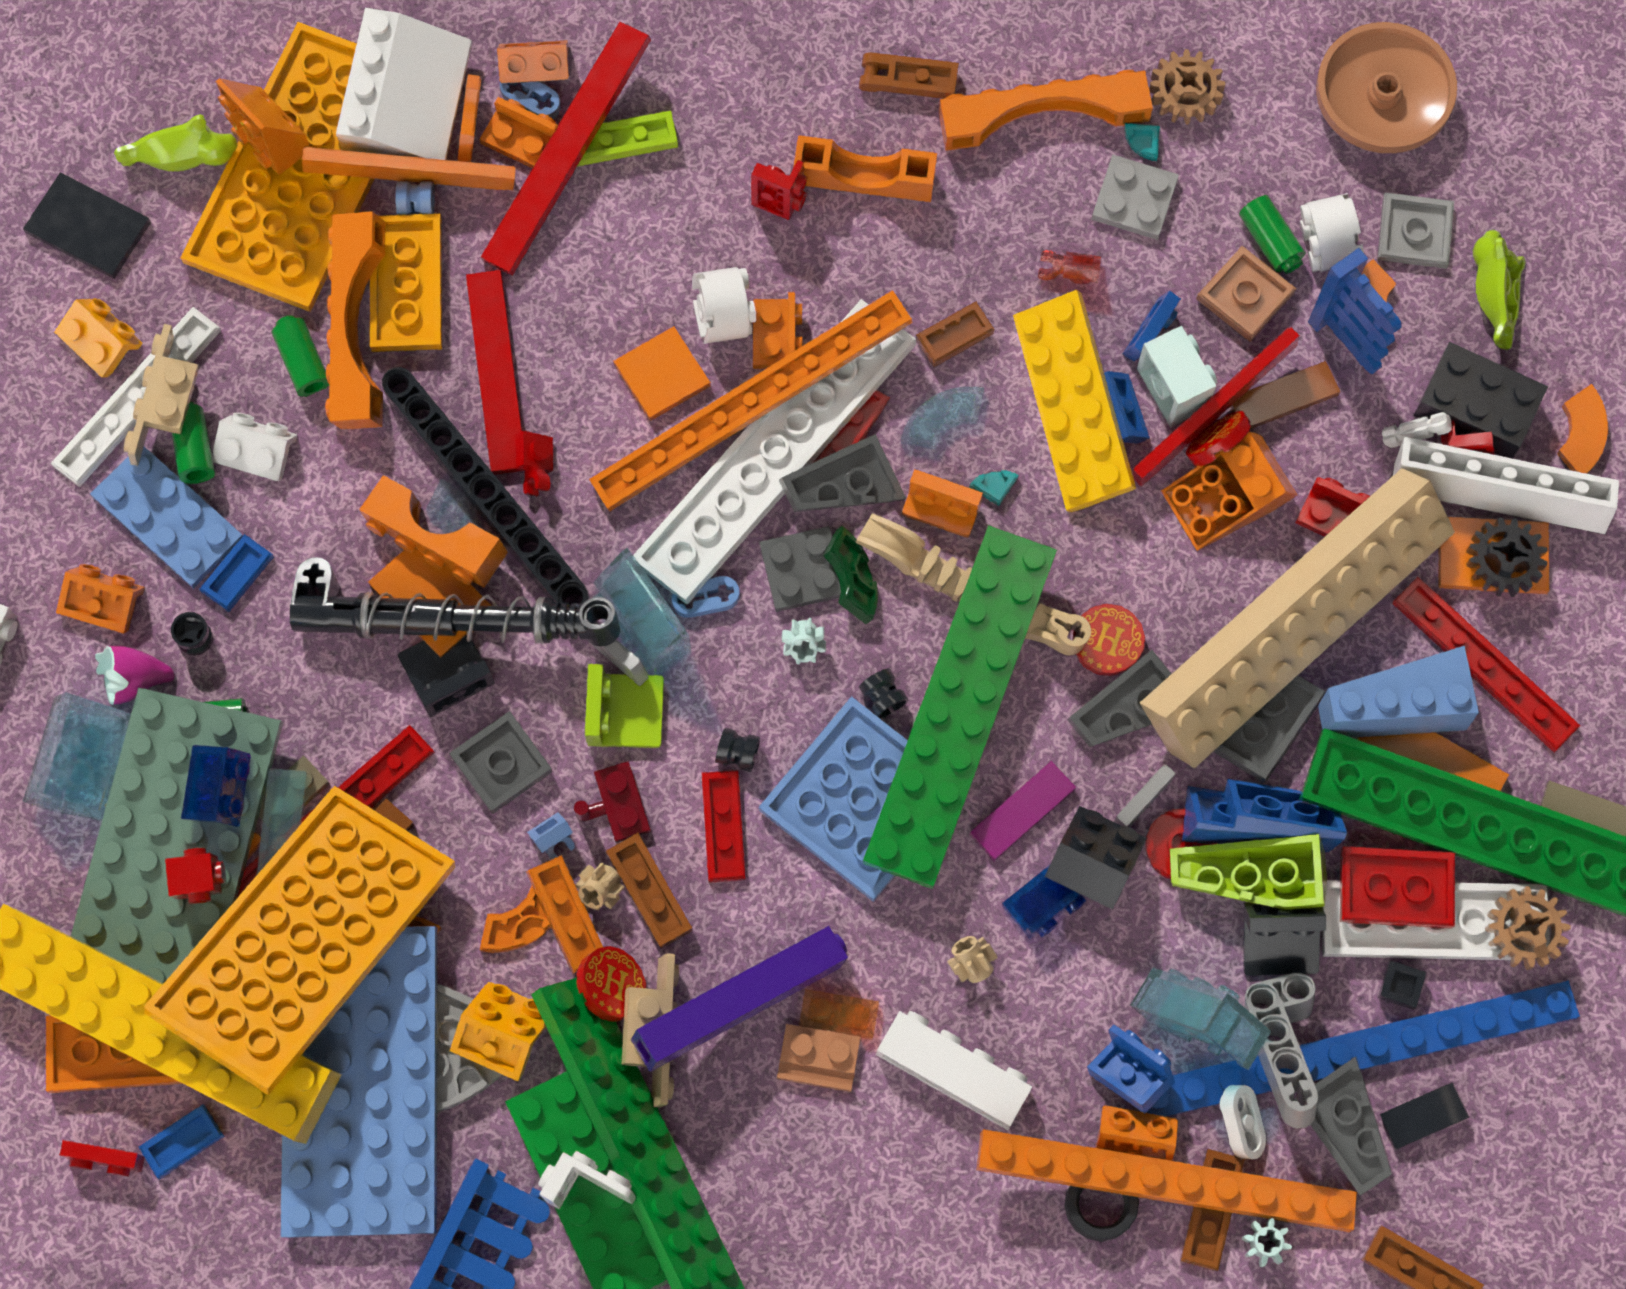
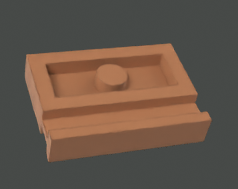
[777,1024,861,1092]

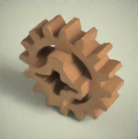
[1149,49,1225,125]
[1485,886,1571,970]

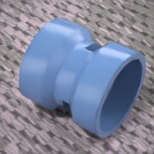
[396,181,435,215]

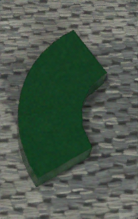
[823,526,878,625]

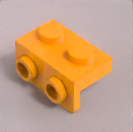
[54,298,143,378]

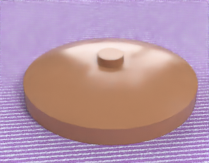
[1316,22,1457,153]

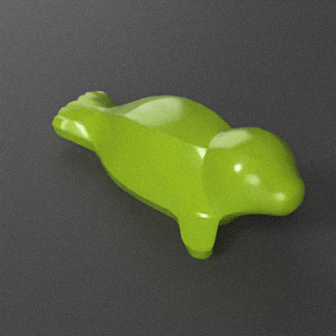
[114,114,238,172]
[1473,230,1526,350]

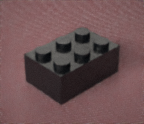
[1413,342,1548,459]

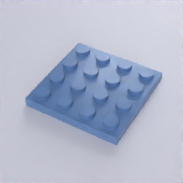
[758,696,908,902]

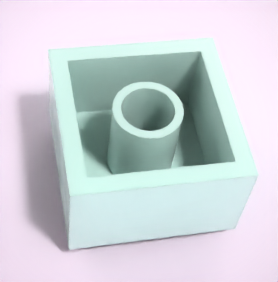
[1137,326,1217,428]

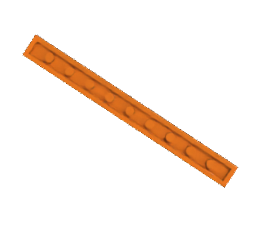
[589,290,913,512]
[976,1129,1357,1232]

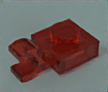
[1038,250,1101,284]

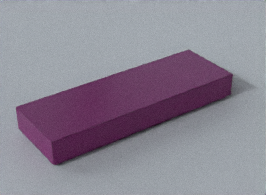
[969,761,1076,862]

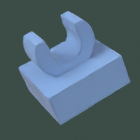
[527,812,575,860]

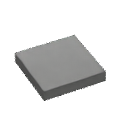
[1377,192,1454,269]

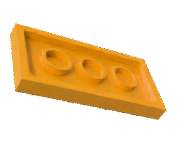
[370,213,442,352]

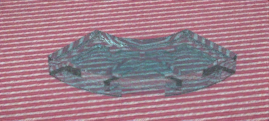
[900,387,984,450]
[426,479,482,534]

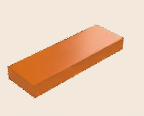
[526,855,603,974]

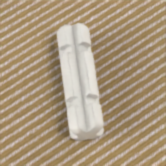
[1382,412,1452,448]

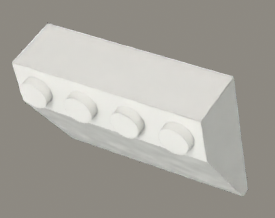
[336,8,472,160]

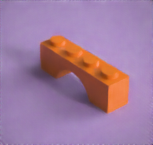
[793,135,937,202]
[359,475,508,588]

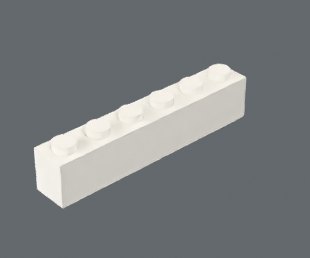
[1393,437,1619,534]

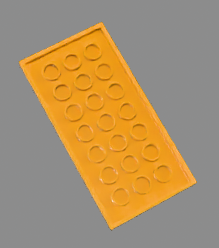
[180,22,374,312]
[143,786,455,1095]

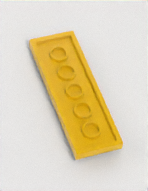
[1013,290,1136,512]

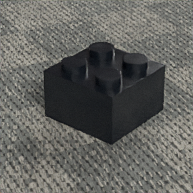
[1045,806,1147,910]

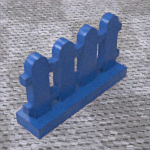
[1308,248,1402,374]
[409,1158,550,1289]

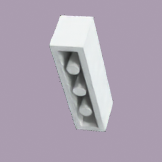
[876,1011,1032,1130]

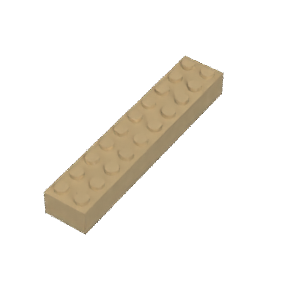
[1140,468,1455,768]

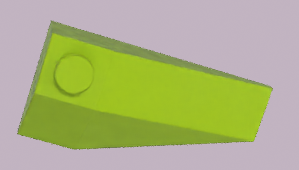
[1170,834,1327,910]

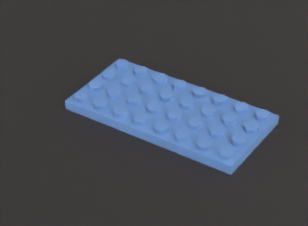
[281,926,437,1238]

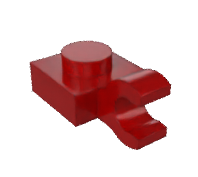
[515,430,553,497]

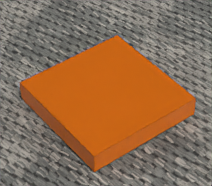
[613,326,711,421]

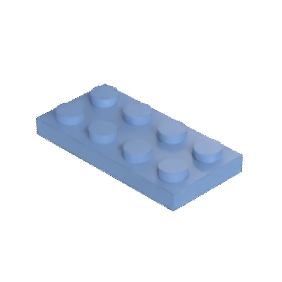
[90,446,243,589]

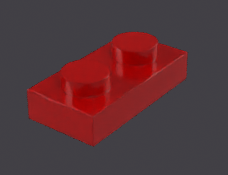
[59,1140,145,1177]

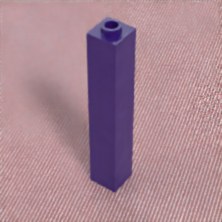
[631,926,848,1072]

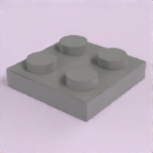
[1091,154,1179,240]

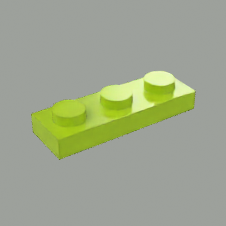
[577,110,678,167]

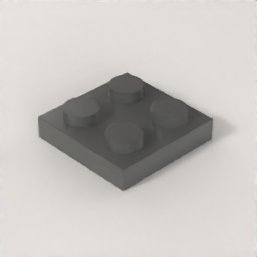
[759,526,841,612]
[449,711,553,814]

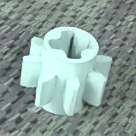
[782,618,826,665]
[1242,1218,1292,1267]

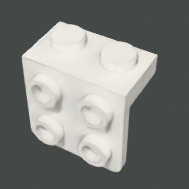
[538,1151,636,1209]

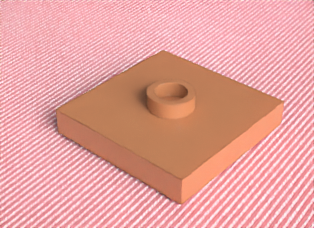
[1196,246,1297,343]

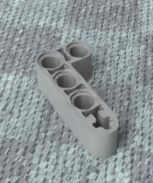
[1244,973,1318,1129]

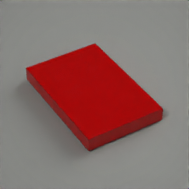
[1340,846,1455,929]

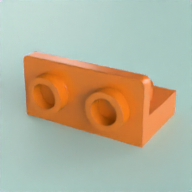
[497,40,569,83]
[479,97,558,169]
[753,292,802,369]
[902,469,983,538]
[56,564,145,634]
[1095,1105,1178,1161]

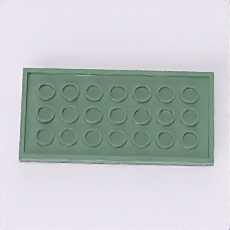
[71,688,284,983]

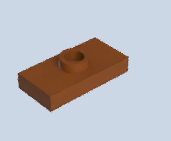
[916,301,995,367]

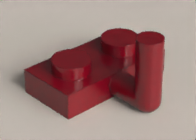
[574,761,651,843]

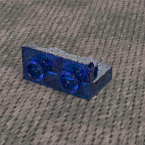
[181,745,251,827]
[1002,865,1087,939]

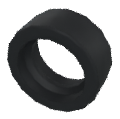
[1064,1186,1139,1242]

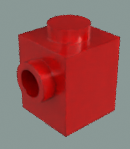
[165,848,226,904]

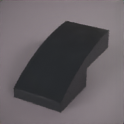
[1380,1082,1470,1149]

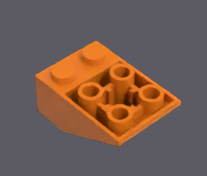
[215,78,310,175]
[1161,431,1298,551]

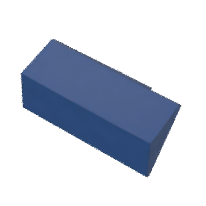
[1182,779,1347,852]

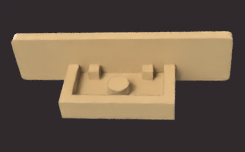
[124,324,199,466]
[622,953,679,1108]

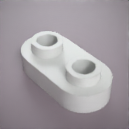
[1220,1085,1266,1159]

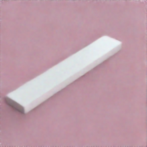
[51,307,221,487]

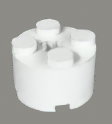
[1300,193,1364,272]
[692,267,756,344]

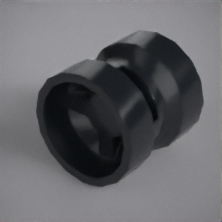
[171,612,213,656]
[859,668,909,718]
[715,728,760,772]

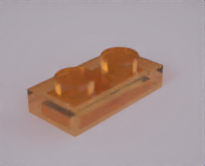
[799,989,879,1040]

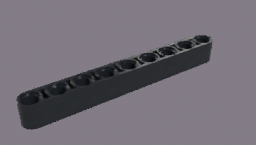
[382,367,590,607]

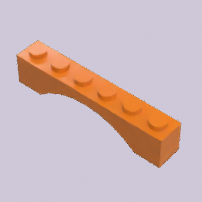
[939,69,1153,151]
[325,211,385,429]

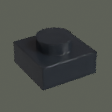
[1378,960,1427,1010]

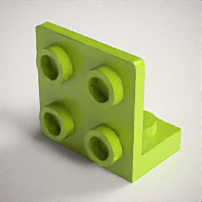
[585,664,664,748]

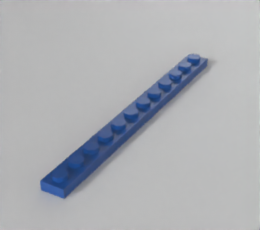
[1139,980,1580,1117]

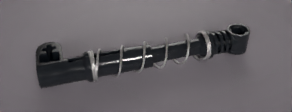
[290,557,620,647]

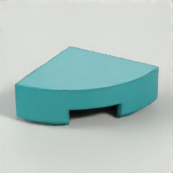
[1124,123,1160,161]
[969,470,1019,506]

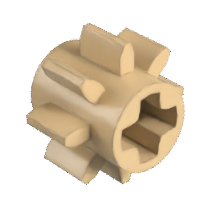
[575,863,624,910]
[948,936,997,983]

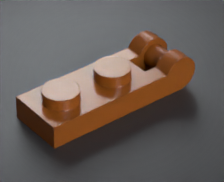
[859,52,959,99]

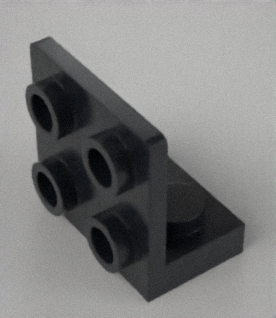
[398,635,495,718]
[1243,902,1326,975]

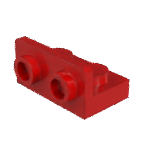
[751,160,808,220]
[1295,477,1370,537]

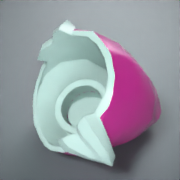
[95,646,175,705]

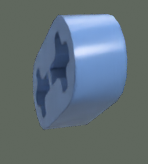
[500,81,561,119]
[672,576,740,617]

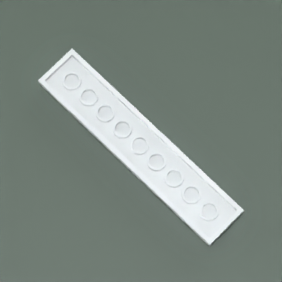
[631,299,916,604]

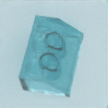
[593,548,692,675]
[22,692,131,821]

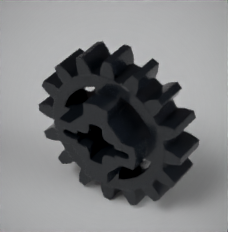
[1466,517,1548,597]

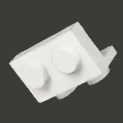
[212,413,297,481]

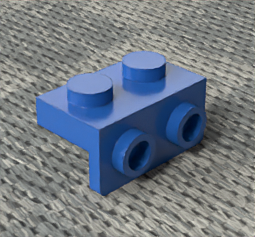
[1087,1024,1175,1114]

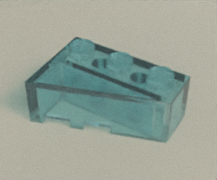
[1130,967,1271,1070]

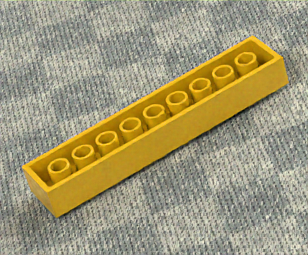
[0,903,342,1144]

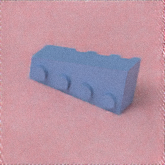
[1318,646,1479,738]

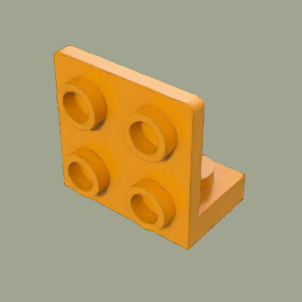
[450,982,546,1081]

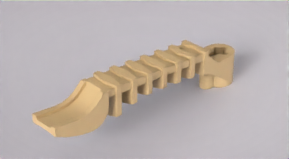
[856,513,1091,656]

